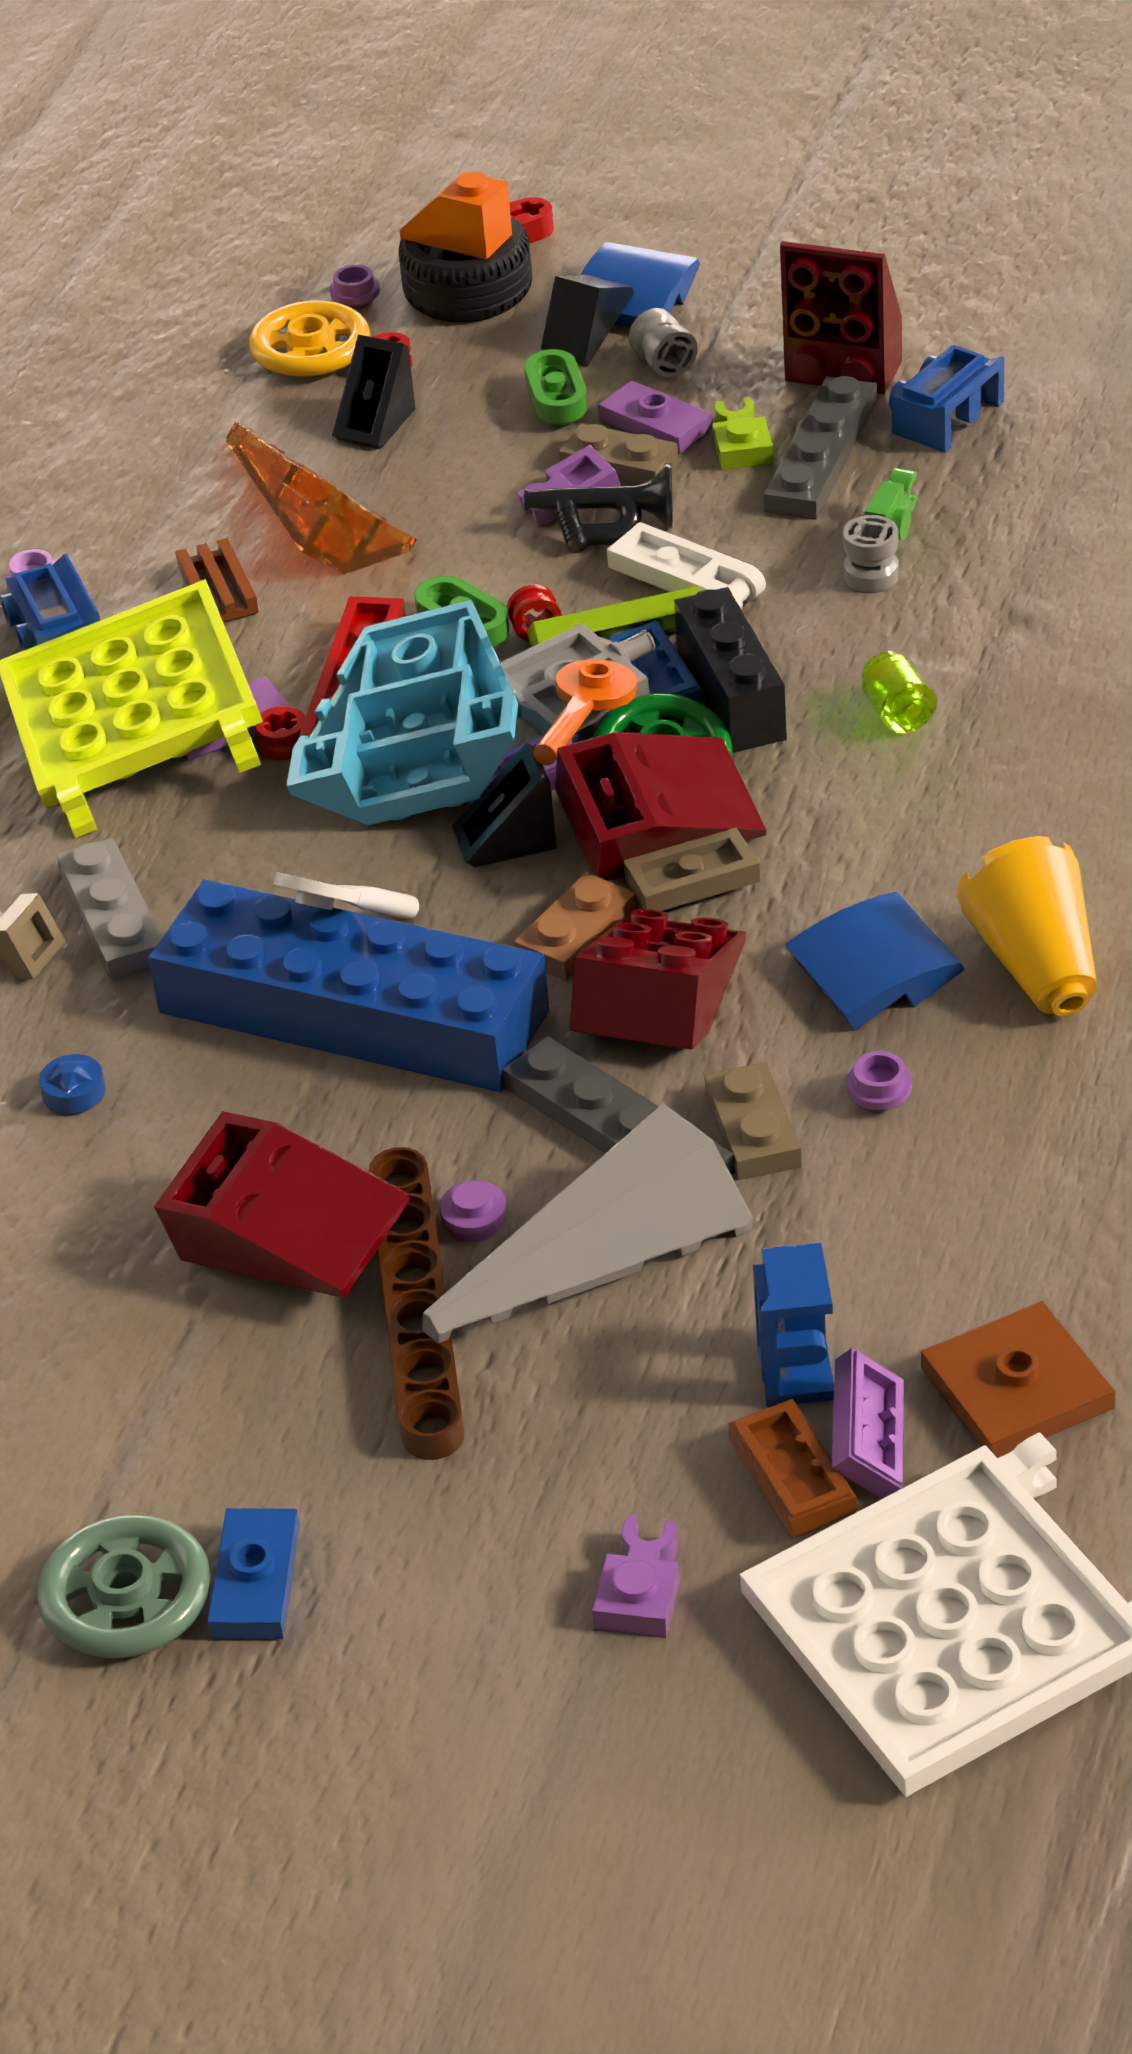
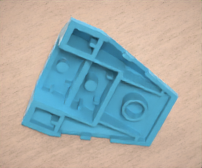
[286,600,518,825]

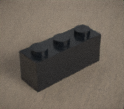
[674,587,787,753]

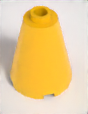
[956,836,1097,1016]

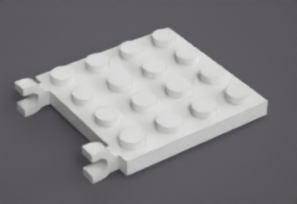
[740,1432,1132,1797]

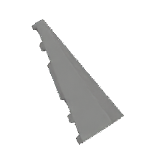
[422,1103,753,1343]

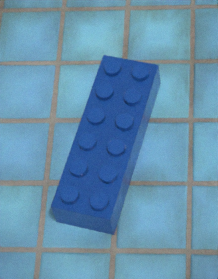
[148,879,550,1092]

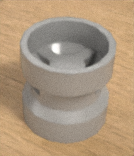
[629,308,698,378]
[842,515,899,593]

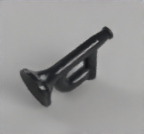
[524,463,673,553]

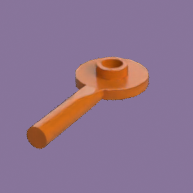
[533,659,638,765]

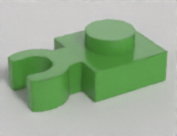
[864,468,917,541]

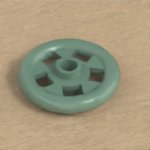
[37,1514,211,1658]

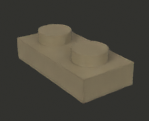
[558,423,678,485]
[623,827,760,911]
[704,1061,802,1181]

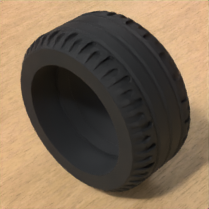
[398,216,532,322]

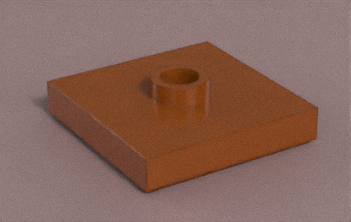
[921,1301,1115,1458]

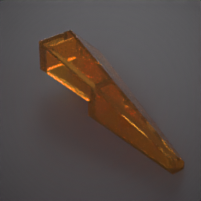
[225,421,417,575]

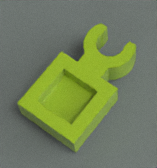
[712,397,774,470]

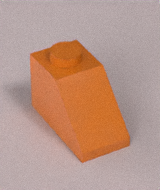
[399,172,512,260]

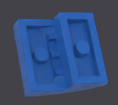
[580,242,700,327]
[785,892,965,1031]

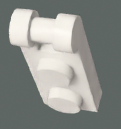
[607,522,766,610]

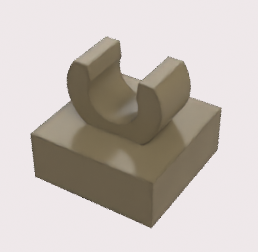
[0,893,66,980]

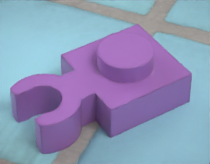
[517,445,621,527]
[592,1516,680,1638]

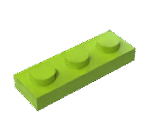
[526,586,699,648]

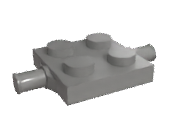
[500,623,655,734]

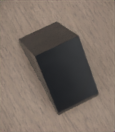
[541,275,634,367]
[332,334,416,448]
[452,743,557,867]

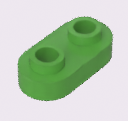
[524,349,588,427]
[414,576,510,648]

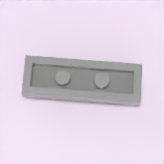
[56,837,162,980]

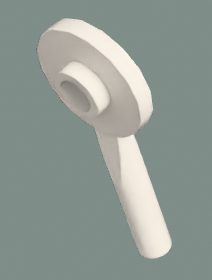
[273,872,419,919]

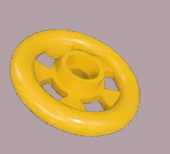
[249,301,370,377]

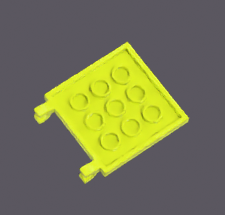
[0,579,263,838]

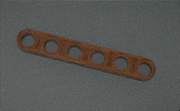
[368,1147,464,1460]

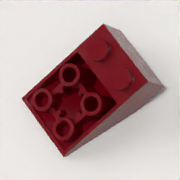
[780,241,902,394]
[555,732,766,881]
[569,909,746,1050]
[154,1111,410,1298]

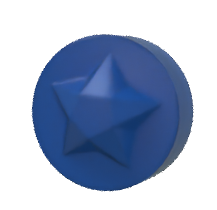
[39,1054,106,1114]

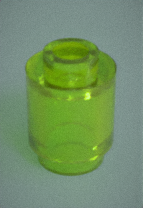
[862,651,937,733]

